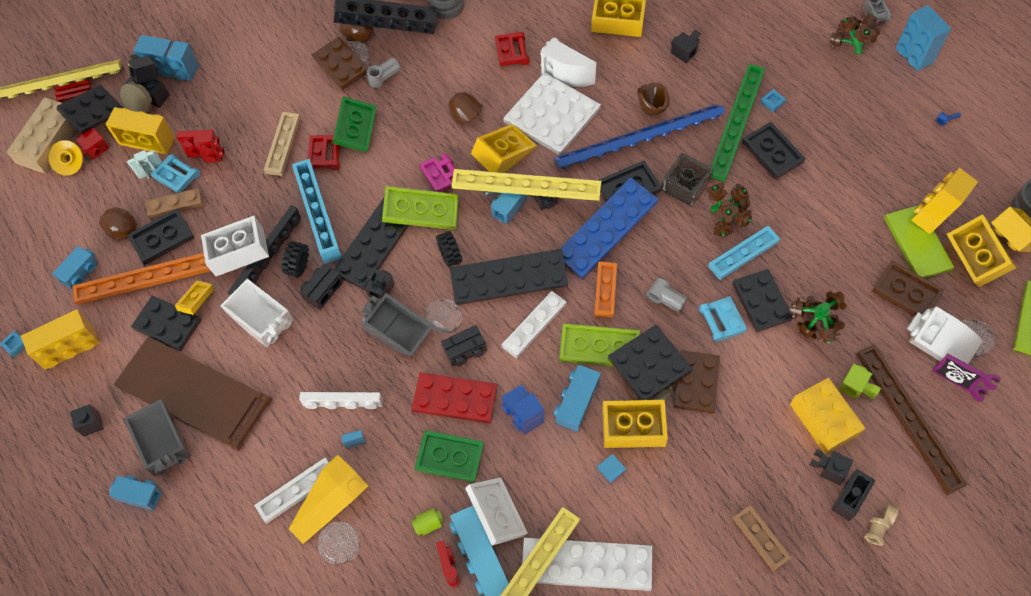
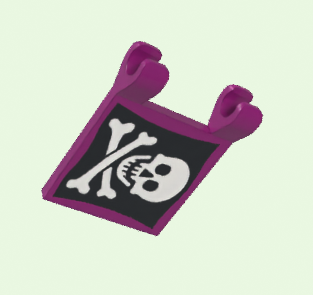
[932,353,1001,402]

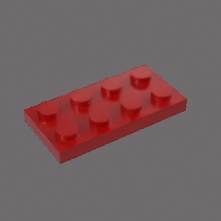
[412,372,498,424]

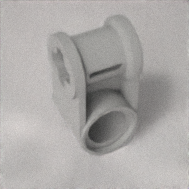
[862,0,891,22]

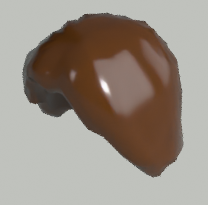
[339,24,374,43]
[637,83,670,116]
[448,92,484,125]
[99,207,137,240]

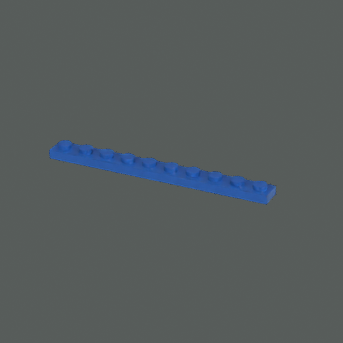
[553,104,725,168]

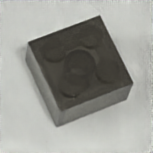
[661,153,714,207]

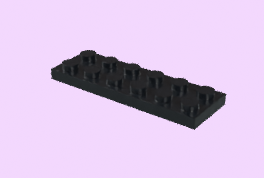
[334,198,409,290]
[450,249,568,305]

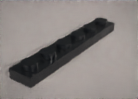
[227,205,301,296]

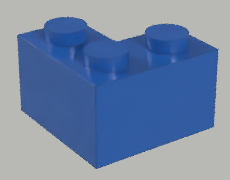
[501,384,544,435]

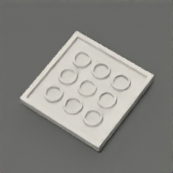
[503,72,601,156]

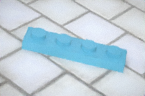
[708,226,780,280]

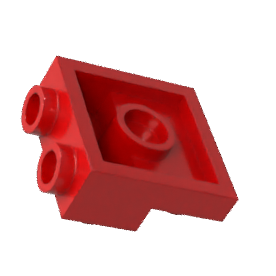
[176,129,225,163]

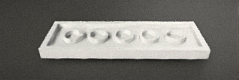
[522,538,652,591]

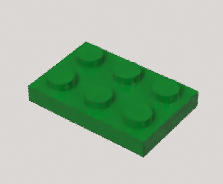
[332,96,377,153]
[414,430,484,483]

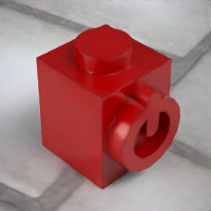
[76,128,109,160]

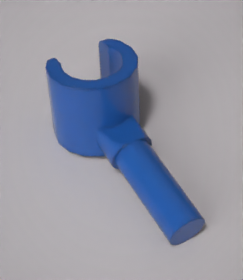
[935,112,961,126]

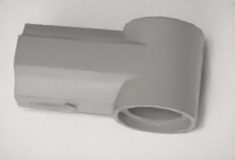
[367,58,400,88]
[646,278,688,313]

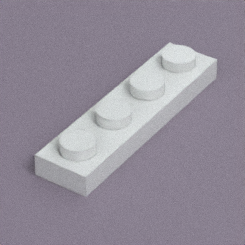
[502,291,566,359]
[299,392,383,409]
[254,458,329,524]

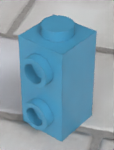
[491,193,527,224]
[52,246,98,291]
[109,475,162,511]

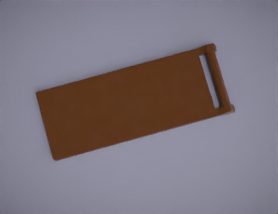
[114,337,272,451]

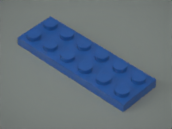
[560,177,658,280]

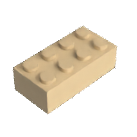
[7,97,75,174]

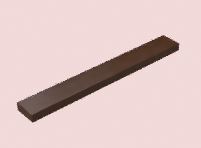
[856,345,967,495]

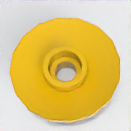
[48,140,83,176]

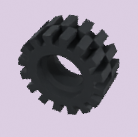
[436,231,463,267]
[281,241,309,277]

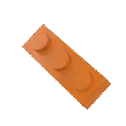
[594,262,617,318]

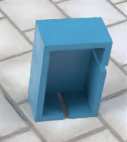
[896,5,952,72]
[133,35,199,81]

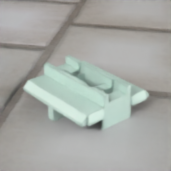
[127,150,162,179]

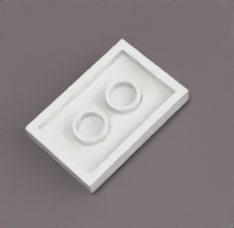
[465,478,528,545]

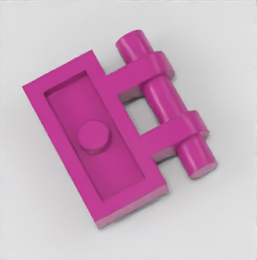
[419,153,456,192]

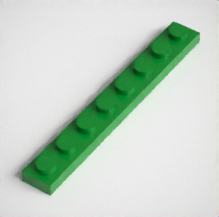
[708,64,766,182]

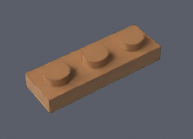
[145,188,203,219]
[732,505,791,572]

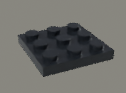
[608,325,692,400]

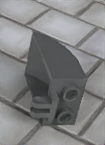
[361,293,433,356]
[124,399,191,476]

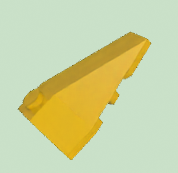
[288,455,368,544]

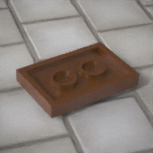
[312,37,369,90]
[872,260,944,316]
[674,350,720,414]

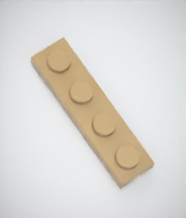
[264,112,300,176]

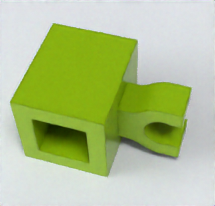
[838,364,881,400]

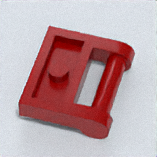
[495,32,530,67]
[308,135,340,170]
[436,540,460,588]

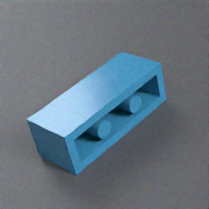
[553,364,601,432]

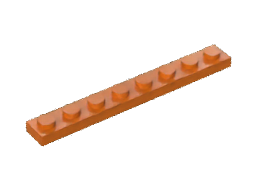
[72,253,211,305]

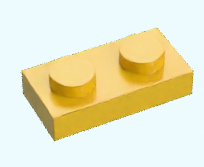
[175,280,214,315]

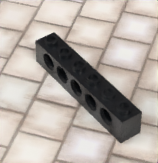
[333,0,437,34]

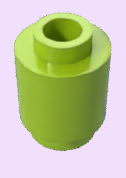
[411,508,444,536]

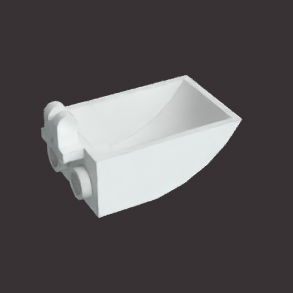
[541,38,596,87]
[220,279,293,347]
[907,306,983,364]

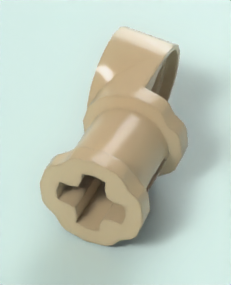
[864,504,899,546]

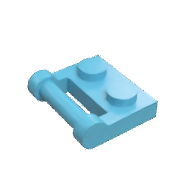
[151,154,201,193]
[698,296,747,342]

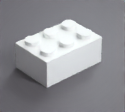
[201,216,269,276]

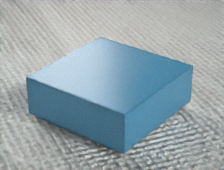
[761,89,786,113]
[0,330,25,357]
[341,430,366,449]
[597,454,626,484]

